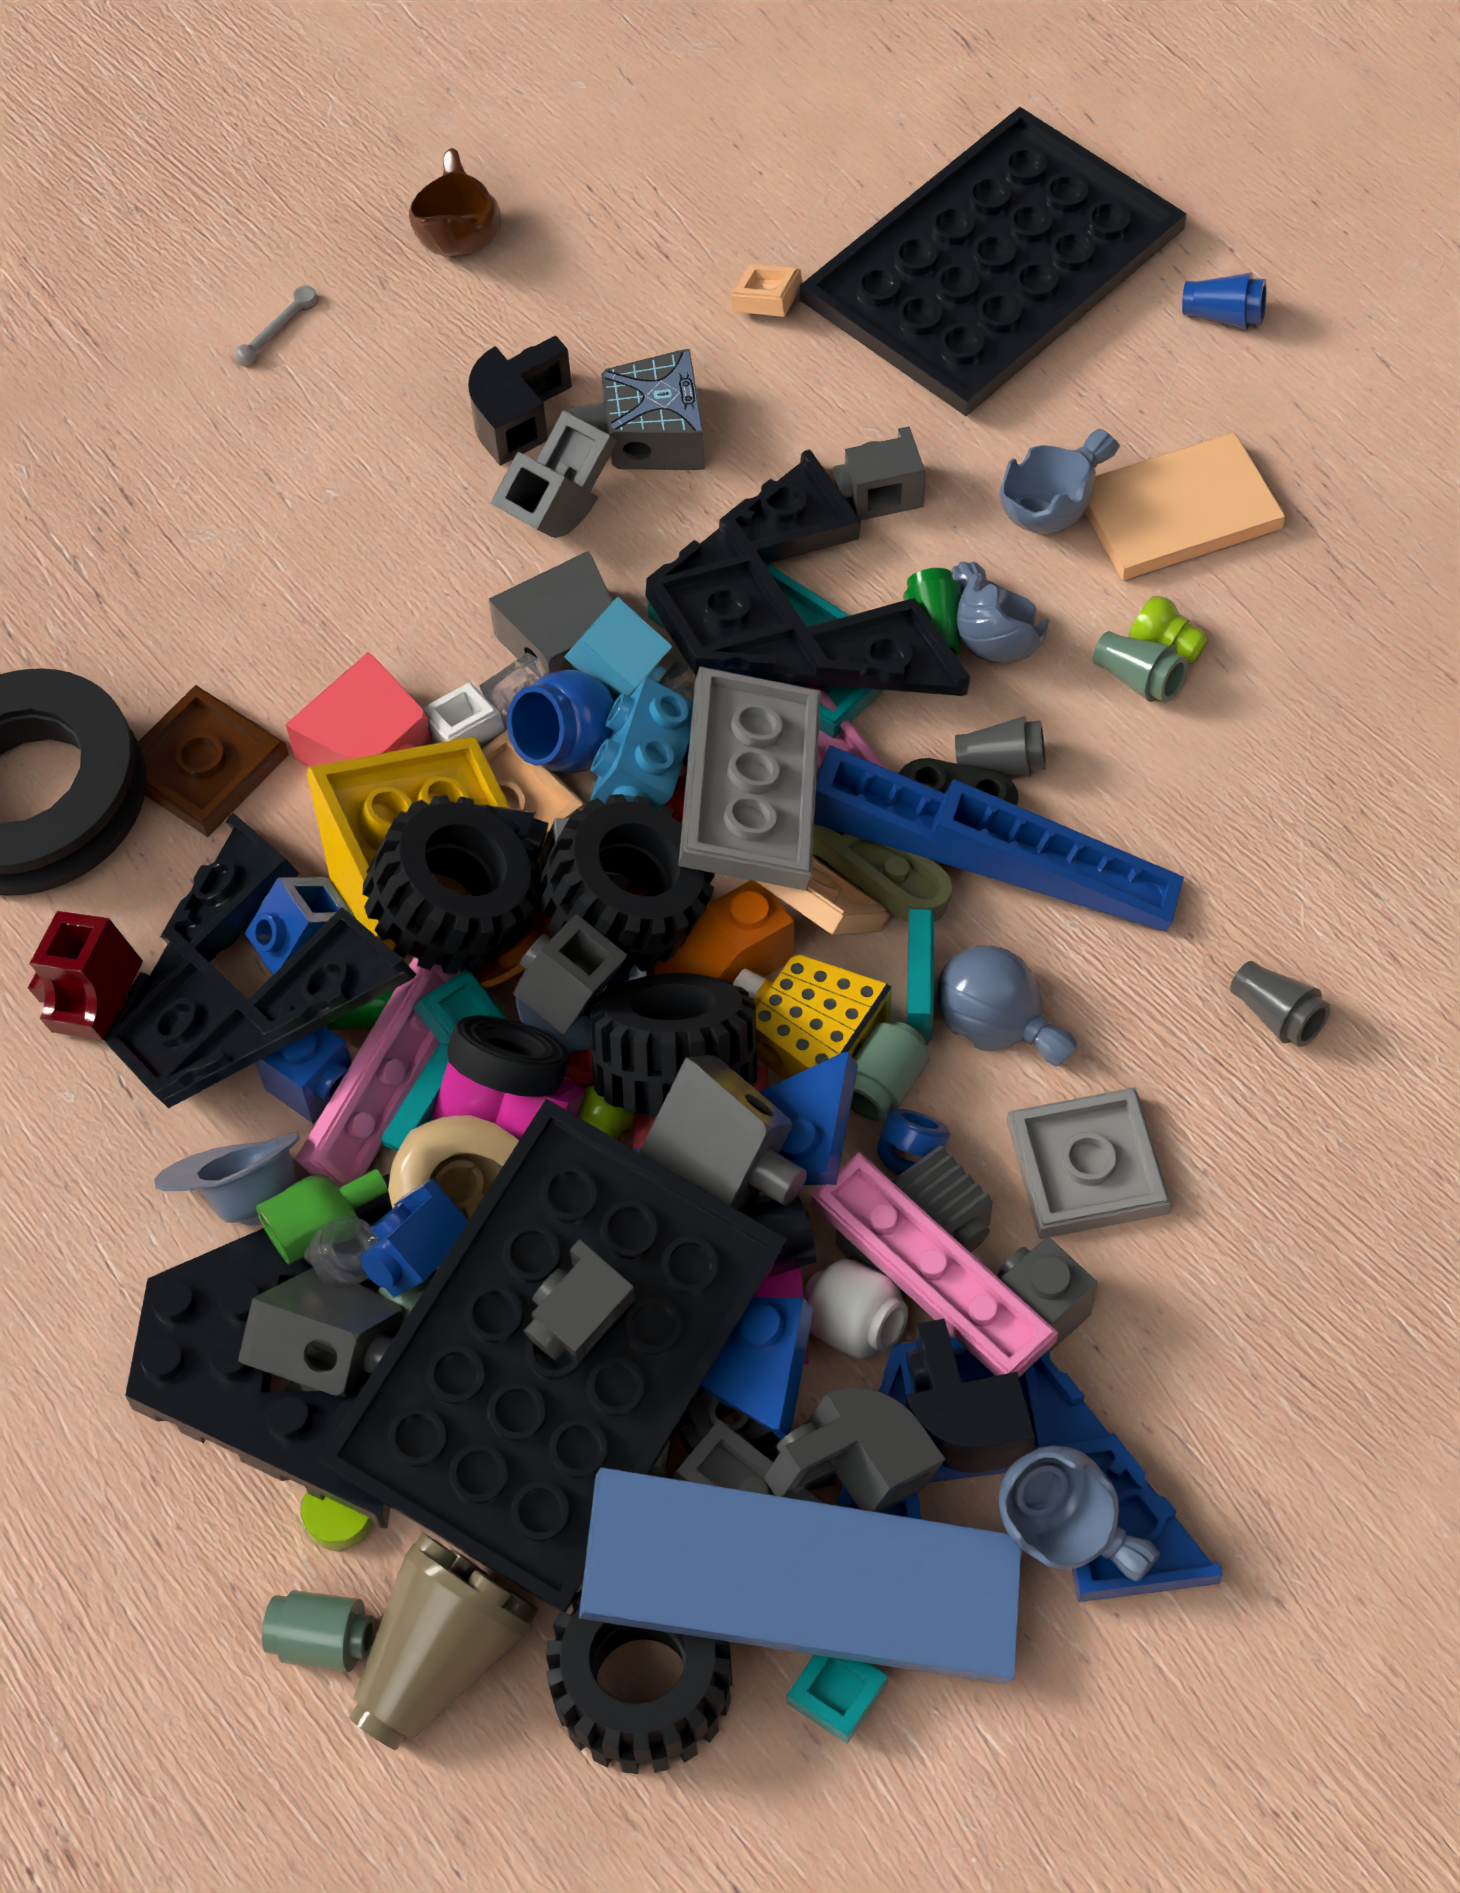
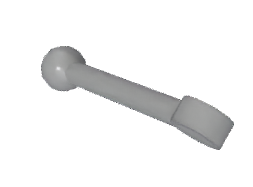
[234,286,317,366]

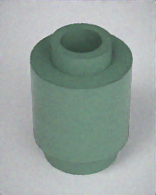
[850,1022,930,1121]
[262,1590,375,1672]

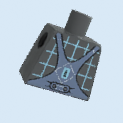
[571,349,705,470]

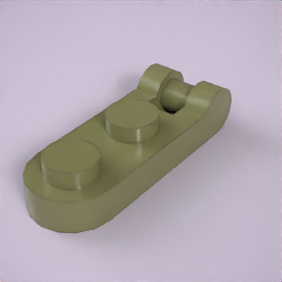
[812,824,952,922]

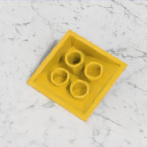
[307,736,543,955]

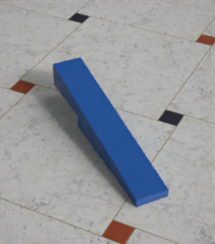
[814,745,1184,932]

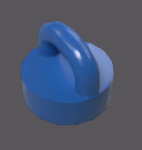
[877,1109,950,1175]

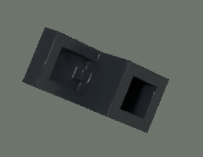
[468,335,572,466]
[905,1318,1035,1473]

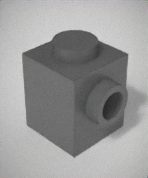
[513,914,627,1035]
[997,1236,1098,1352]

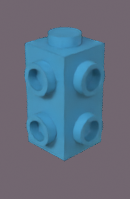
[590,677,693,809]

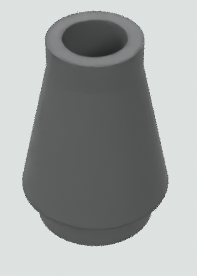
[955,716,1046,777]
[1230,961,1330,1047]

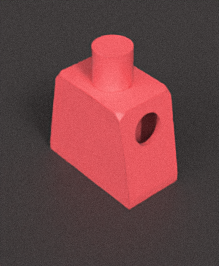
[286,652,433,767]

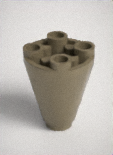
[349,1533,539,1750]

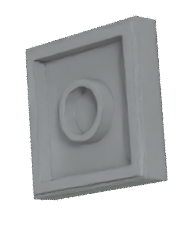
[1007,1087,1171,1239]

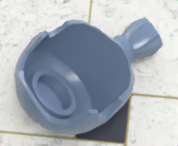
[999,429,1120,535]
[952,561,1049,663]
[937,945,1077,1067]
[998,1445,1160,1582]

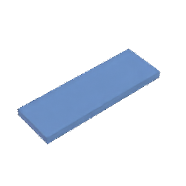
[579,1468,1021,1684]

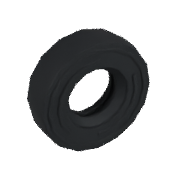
[447,1015,569,1097]

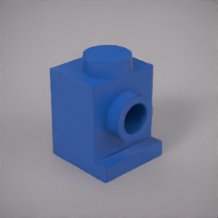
[358,1178,468,1298]

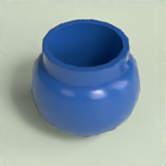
[507,670,615,774]

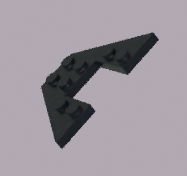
[645,449,970,696]
[103,813,417,1109]
[125,1173,392,1528]

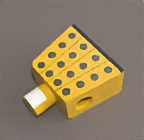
[733,955,892,1080]

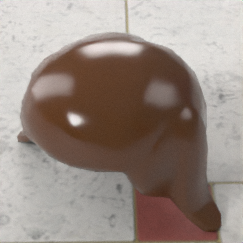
[409,148,501,257]

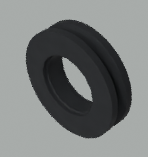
[0,668,147,895]

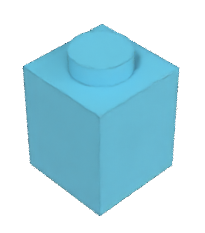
[564,596,672,702]

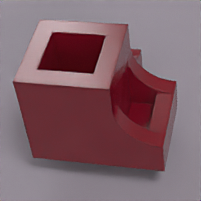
[28,911,143,1041]

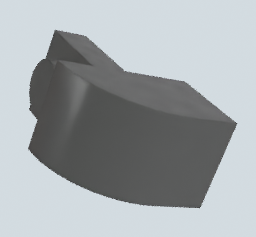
[490,410,618,538]
[764,1387,945,1513]

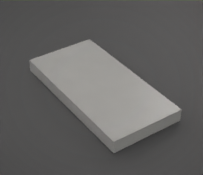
[678,667,821,890]

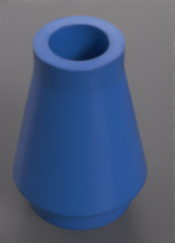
[1182,272,1267,330]

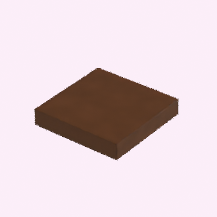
[138,685,289,837]

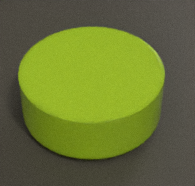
[300,1492,373,1550]

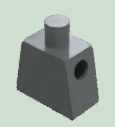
[489,551,613,679]
[639,1055,807,1210]
[238,1264,403,1396]

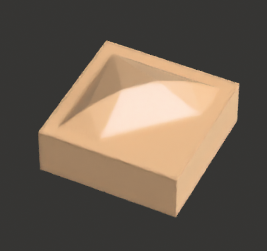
[730,264,803,317]

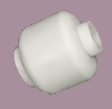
[804,1259,908,1359]

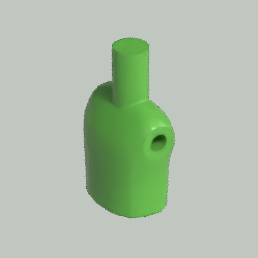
[256,1169,388,1264]

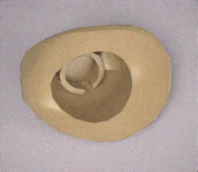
[388,1115,519,1269]

